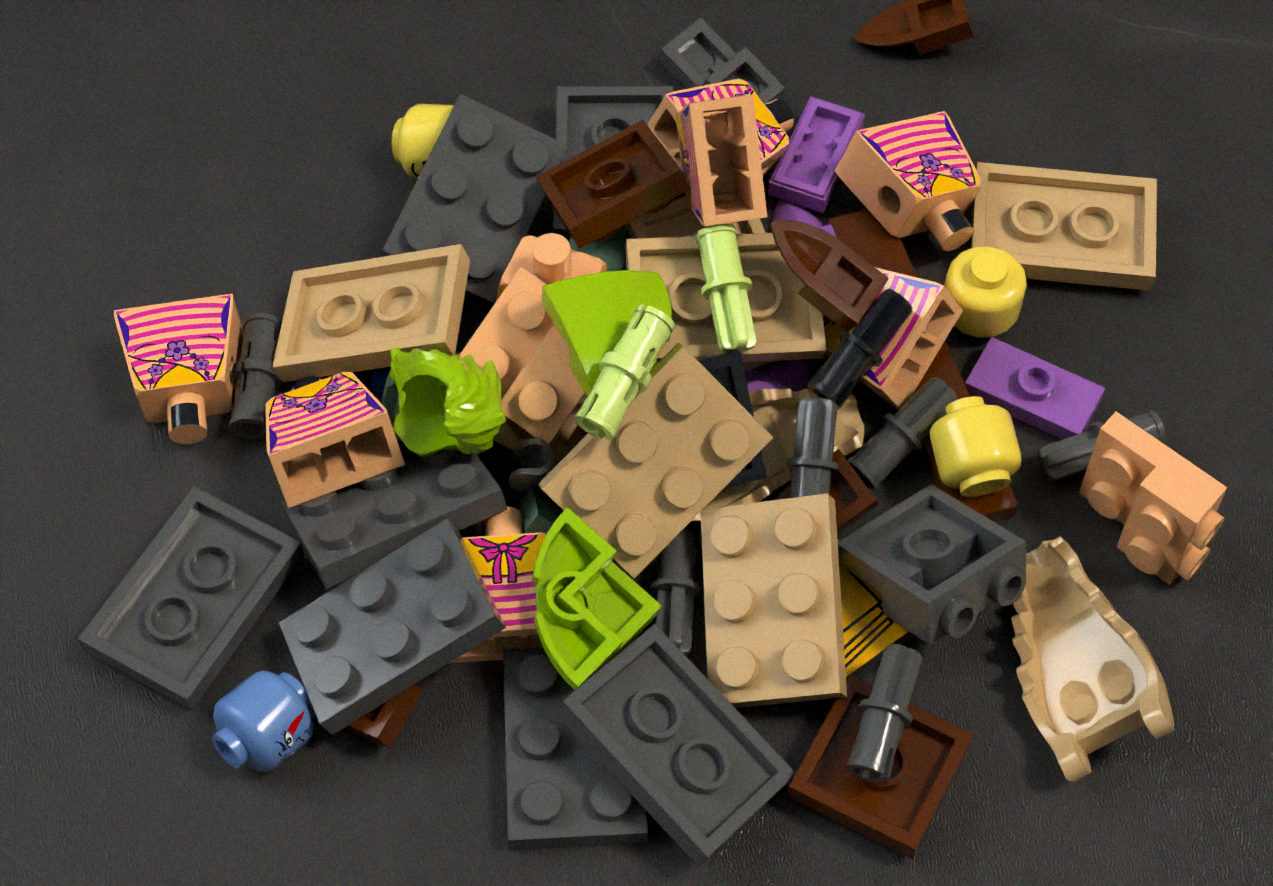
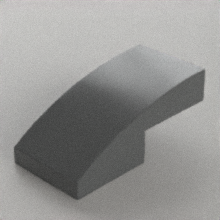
[657,17,785,104]

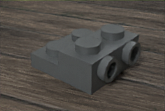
[838,484,1026,645]

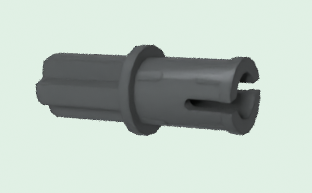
[847,377,958,490]
[786,397,839,498]
[1037,409,1166,482]
[649,528,701,656]
[845,644,922,784]

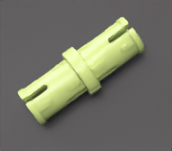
[574,304,675,440]

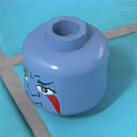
[212,670,315,773]

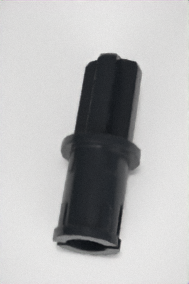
[807,289,913,410]

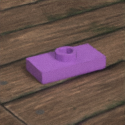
[768,96,865,213]
[965,337,1106,440]

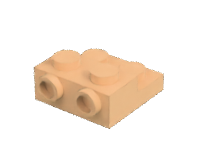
[459,266,588,446]
[1079,411,1228,585]

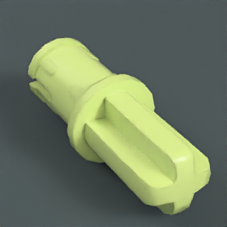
[695,224,756,353]

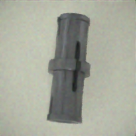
[229,313,282,440]

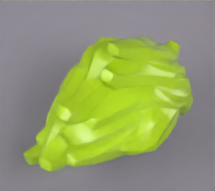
[389,347,506,457]

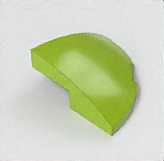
[542,270,672,396]
[532,507,662,690]

